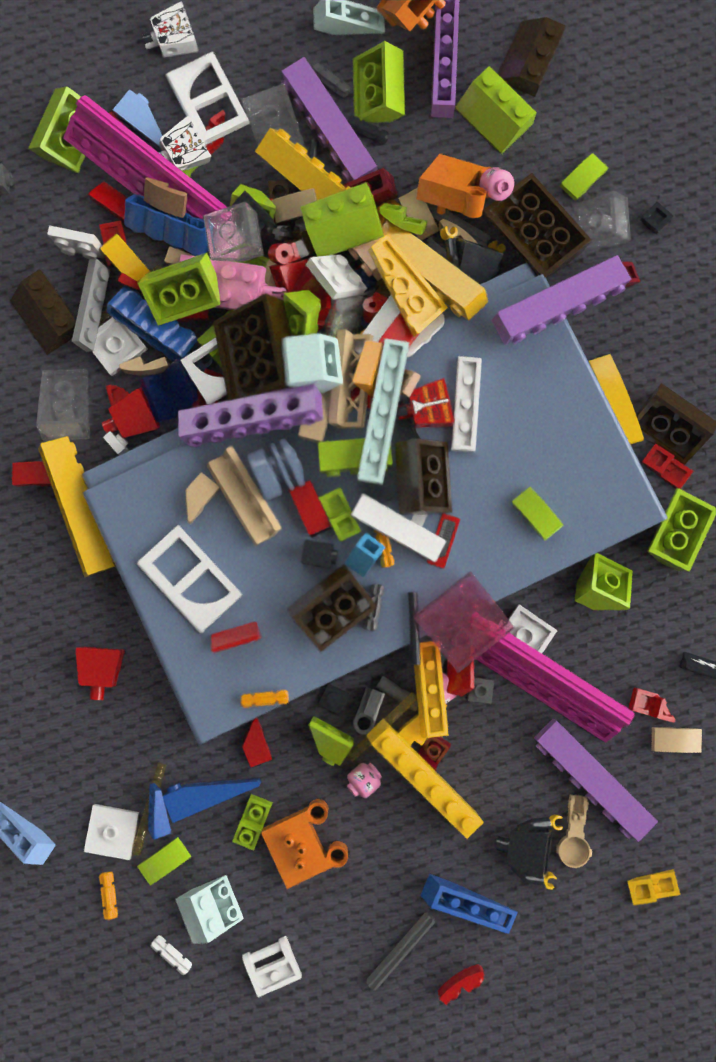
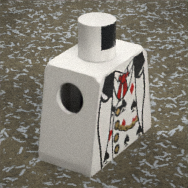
[142,2,198,57]
[159,116,211,171]

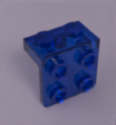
[139,359,198,422]

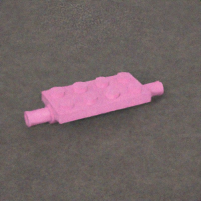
[179,254,287,310]

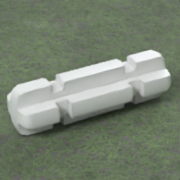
[151,935,192,975]

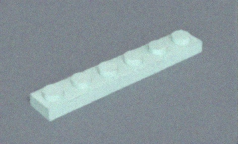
[358,338,409,485]

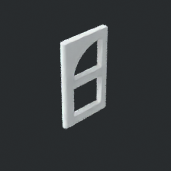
[166,52,250,145]
[180,338,227,405]
[137,525,243,634]

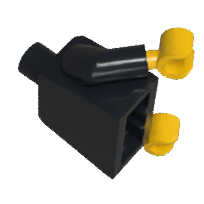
[440,226,506,285]
[495,814,563,889]

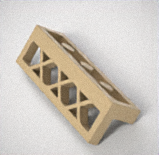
[328,329,373,429]
[207,446,281,546]

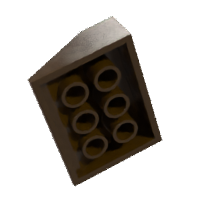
[482,173,592,278]
[213,293,294,401]

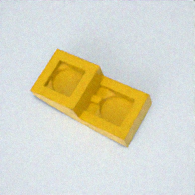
[100,234,150,282]
[628,869,680,906]

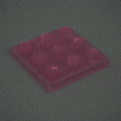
[414,572,515,673]

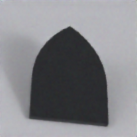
[224,191,281,255]

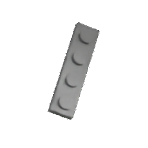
[72,259,110,352]

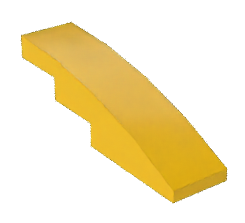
[589,354,644,445]

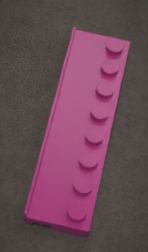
[63,95,232,248]
[450,611,634,743]

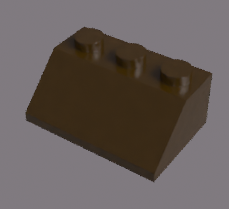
[498,17,566,97]
[10,269,77,355]
[636,383,716,465]
[395,439,452,515]
[287,564,378,652]

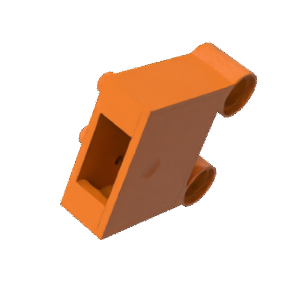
[377,0,446,31]
[416,154,492,218]
[261,799,348,889]

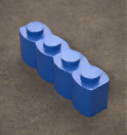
[124,194,213,256]
[107,286,198,366]

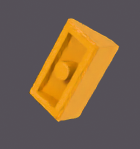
[353,341,384,396]

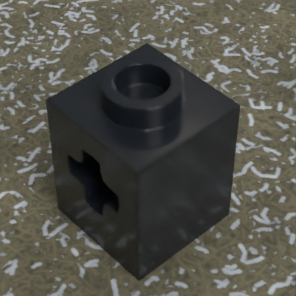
[301,539,338,569]

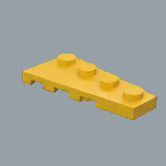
[368,234,448,337]

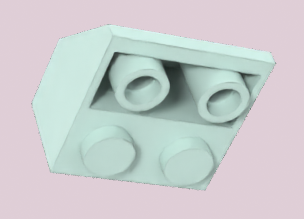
[282,334,343,393]
[175,875,244,944]

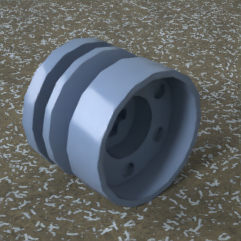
[247,438,305,501]

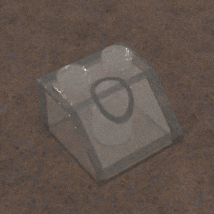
[574,191,631,248]
[203,202,264,262]

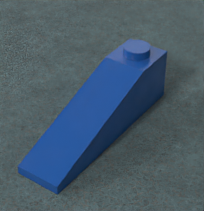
[162,778,261,823]
[420,874,518,934]

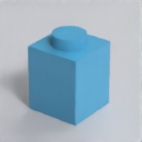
[344,533,385,578]

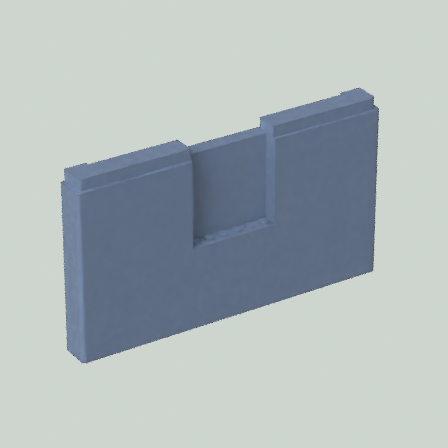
[82,263,668,745]

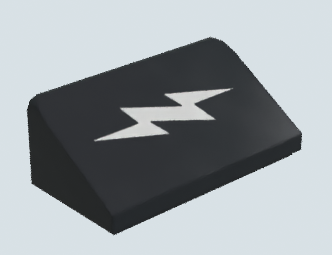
[680,652,716,679]

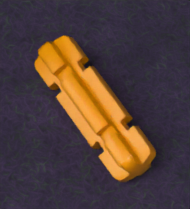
[373,529,394,568]
[241,690,289,708]
[99,872,118,920]

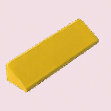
[414,641,448,738]

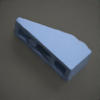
[113,89,163,152]
[0,802,56,865]

